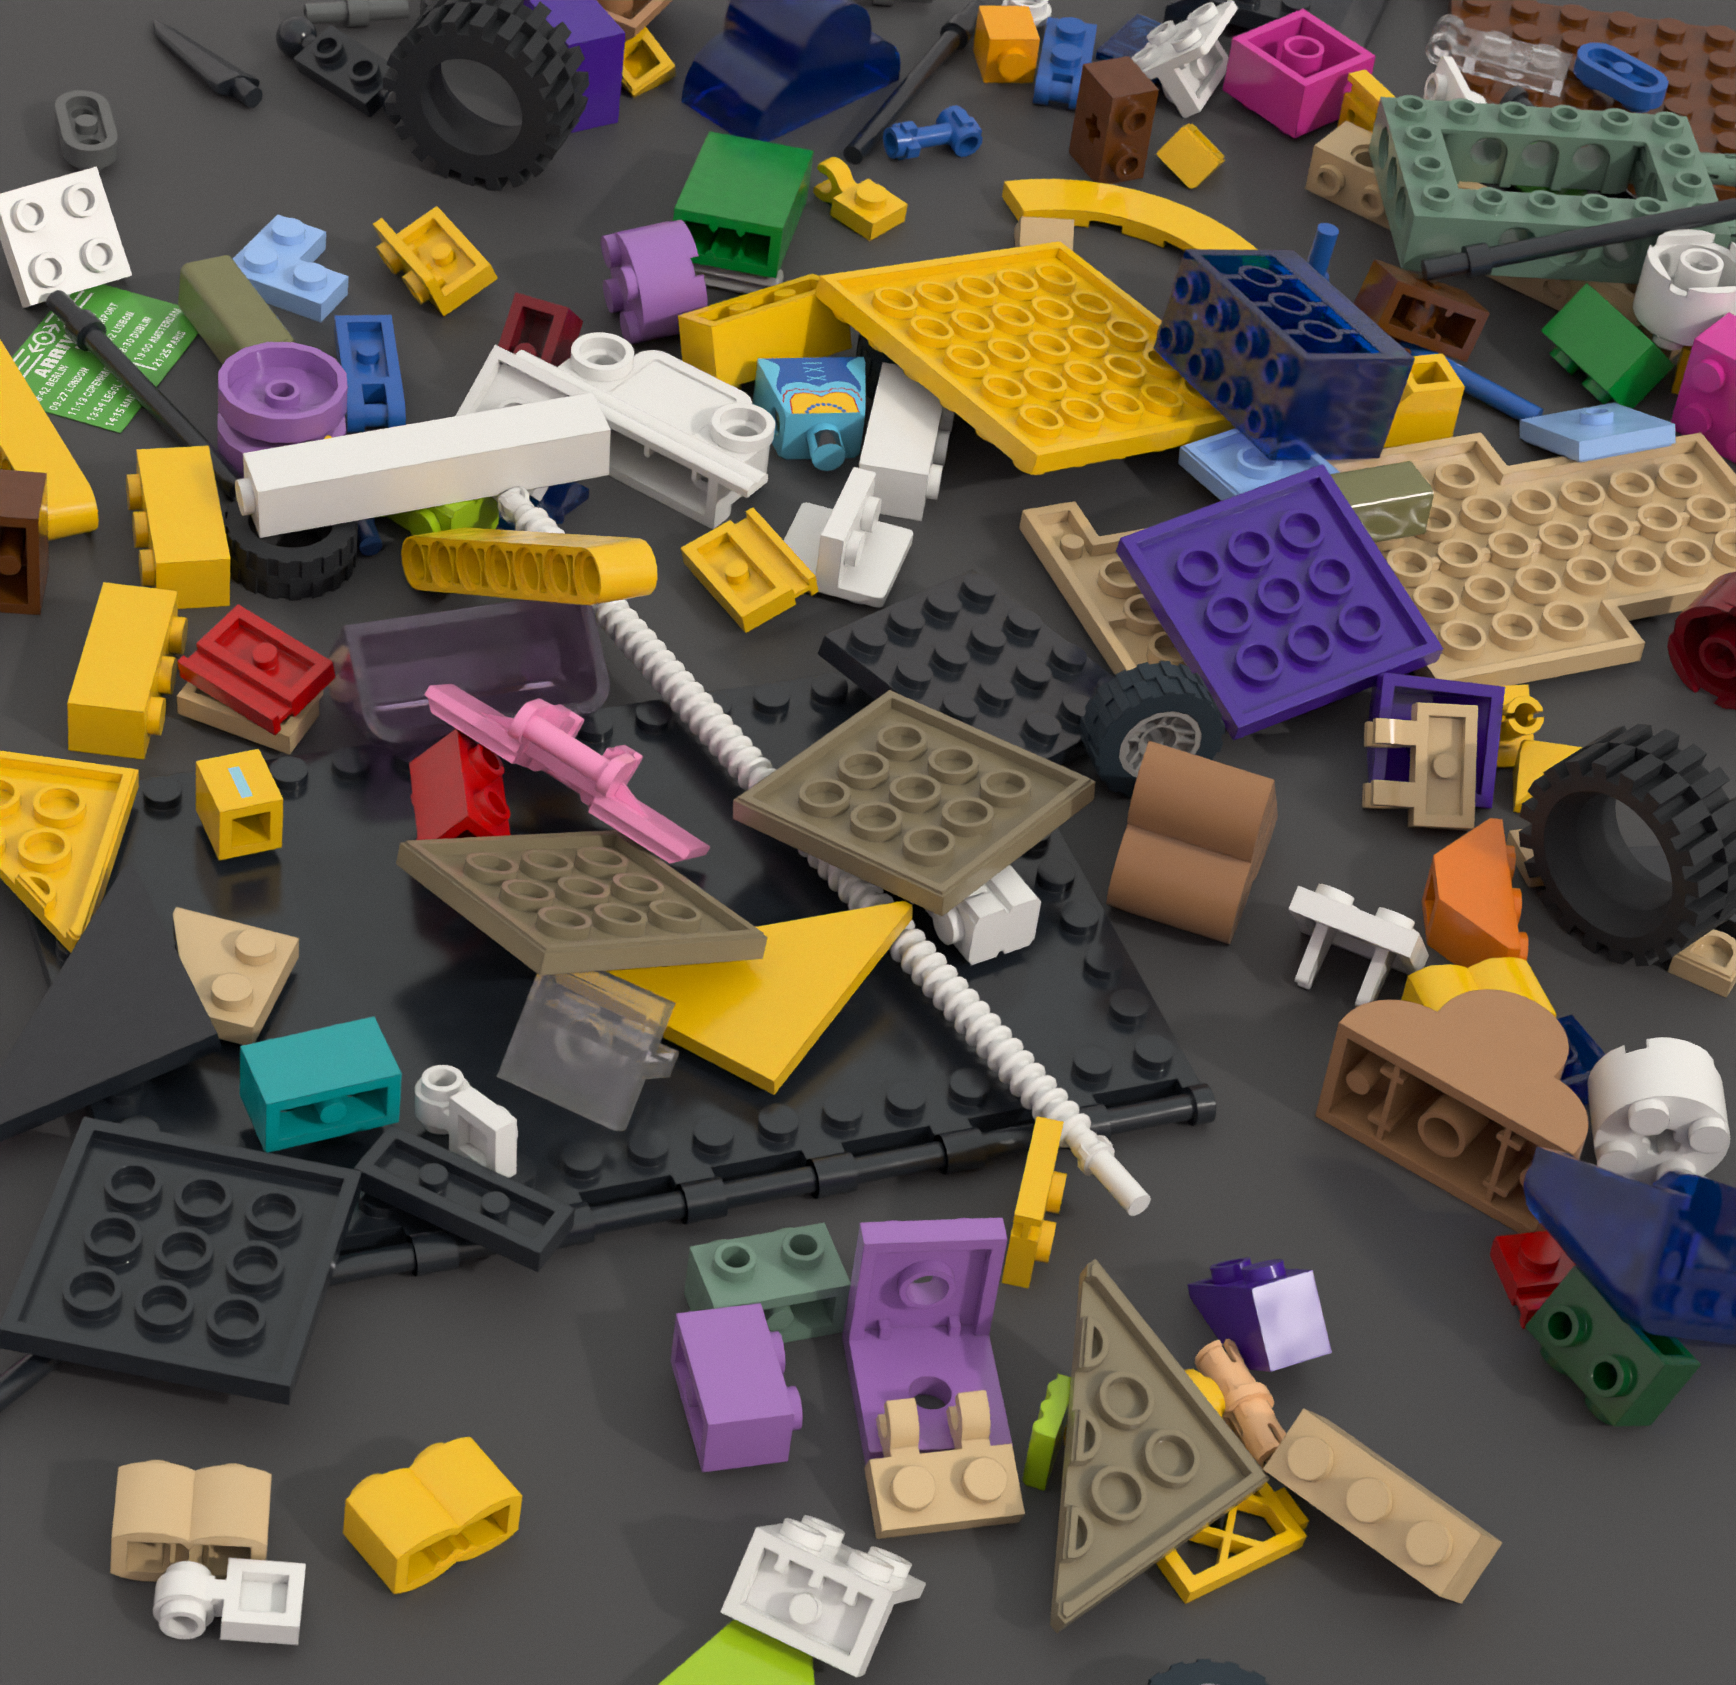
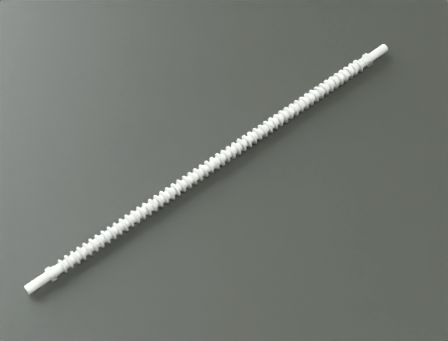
[492,486,1151,1216]

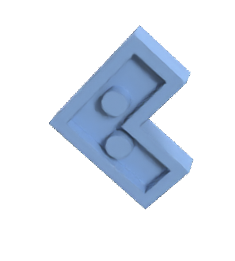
[233,214,348,323]

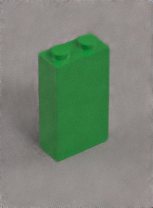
[673,131,814,278]

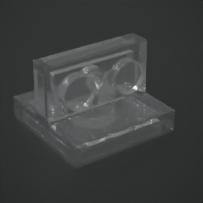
[497,971,679,1131]

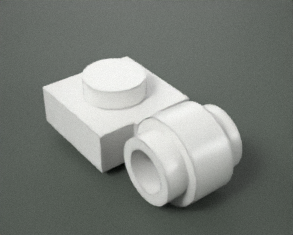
[414,1065,518,1178]
[153,1558,306,1645]

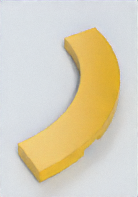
[1002,179,1283,298]

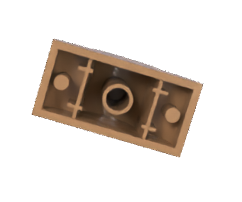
[1106,741,1278,944]
[1315,989,1588,1234]

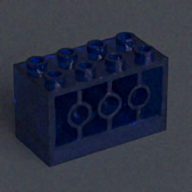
[1153,249,1415,461]

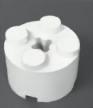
[1633,229,1736,351]
[1587,1037,1730,1195]

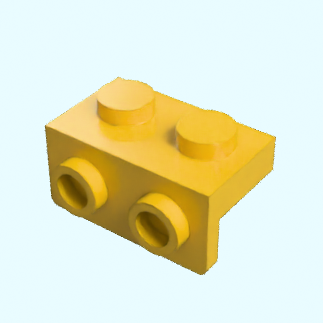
[372,206,498,317]

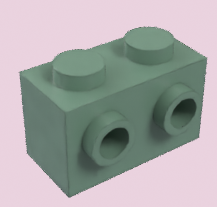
[684,1222,851,1343]

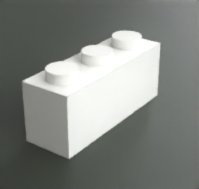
[859,362,955,521]

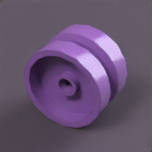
[217,342,347,477]

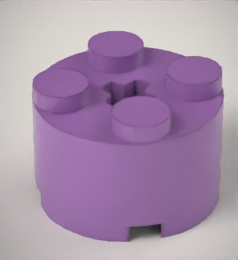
[601,220,708,344]

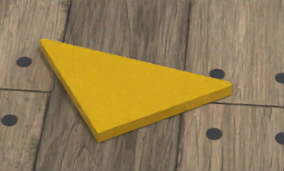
[0,751,139,953]
[557,901,913,1095]

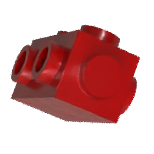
[409,729,510,840]

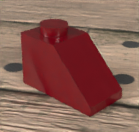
[498,292,583,367]

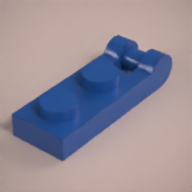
[1033,17,1097,110]
[334,315,406,433]

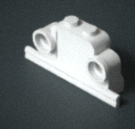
[516,332,775,529]

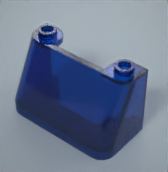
[1524,1146,1736,1345]

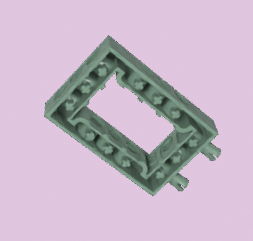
[1368,95,1736,284]

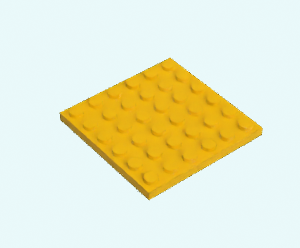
[815,241,1277,475]

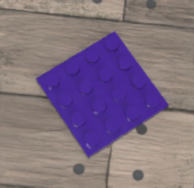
[1116,464,1444,741]

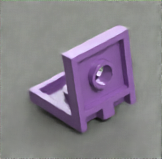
[842,1218,1013,1466]

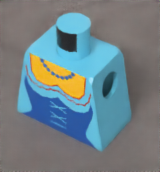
[753,357,865,471]

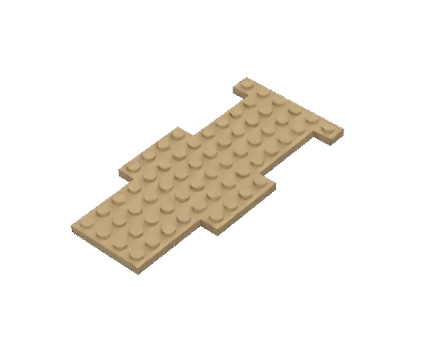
[1019,432,1736,686]

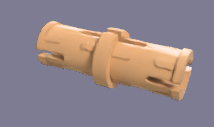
[1194,1339,1286,1474]

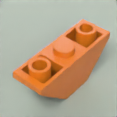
[1422,818,1528,968]

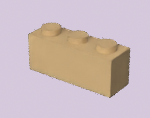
[1263,1408,1503,1604]

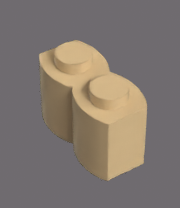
[110,1460,272,1582]

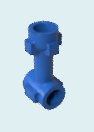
[883,106,983,160]

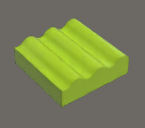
[1022,1374,1071,1491]

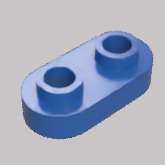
[1573,43,1668,113]

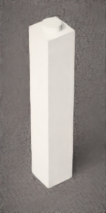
[235,392,611,538]

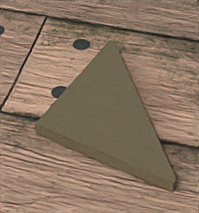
[1050,1259,1270,1633]

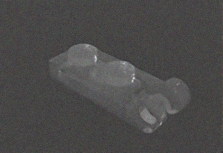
[1426,15,1573,97]

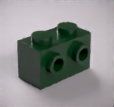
[1525,1265,1701,1427]

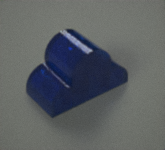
[681,0,901,142]

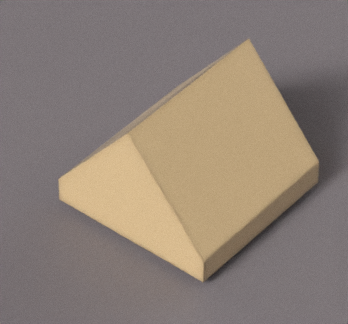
[1014,216,1074,251]

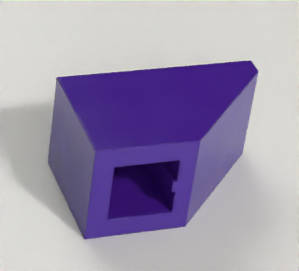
[1187,1257,1332,1372]

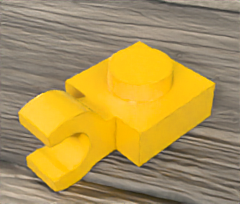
[813,157,908,241]

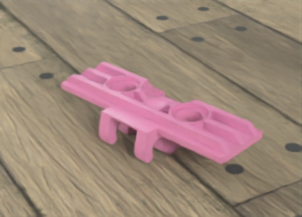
[424,684,710,864]

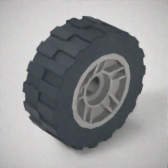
[1080,661,1225,798]

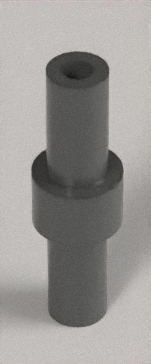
[303,0,409,27]

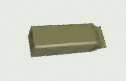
[178,255,295,365]
[1330,461,1434,543]

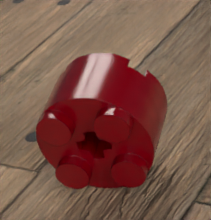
[1667,572,1736,710]

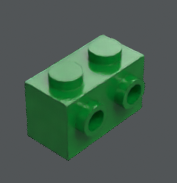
[1541,283,1675,409]

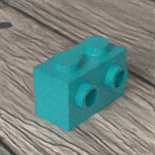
[239,1016,402,1153]

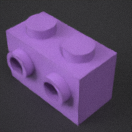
[671,1303,803,1472]

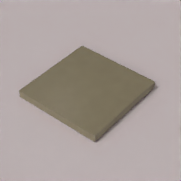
[733,690,1095,916]
[396,830,768,975]

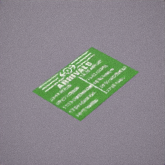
[12,284,199,433]

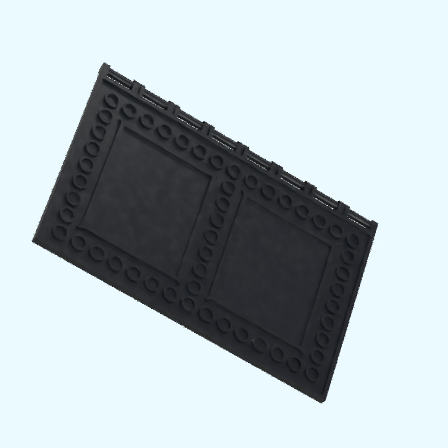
[20,672,1216,1287]

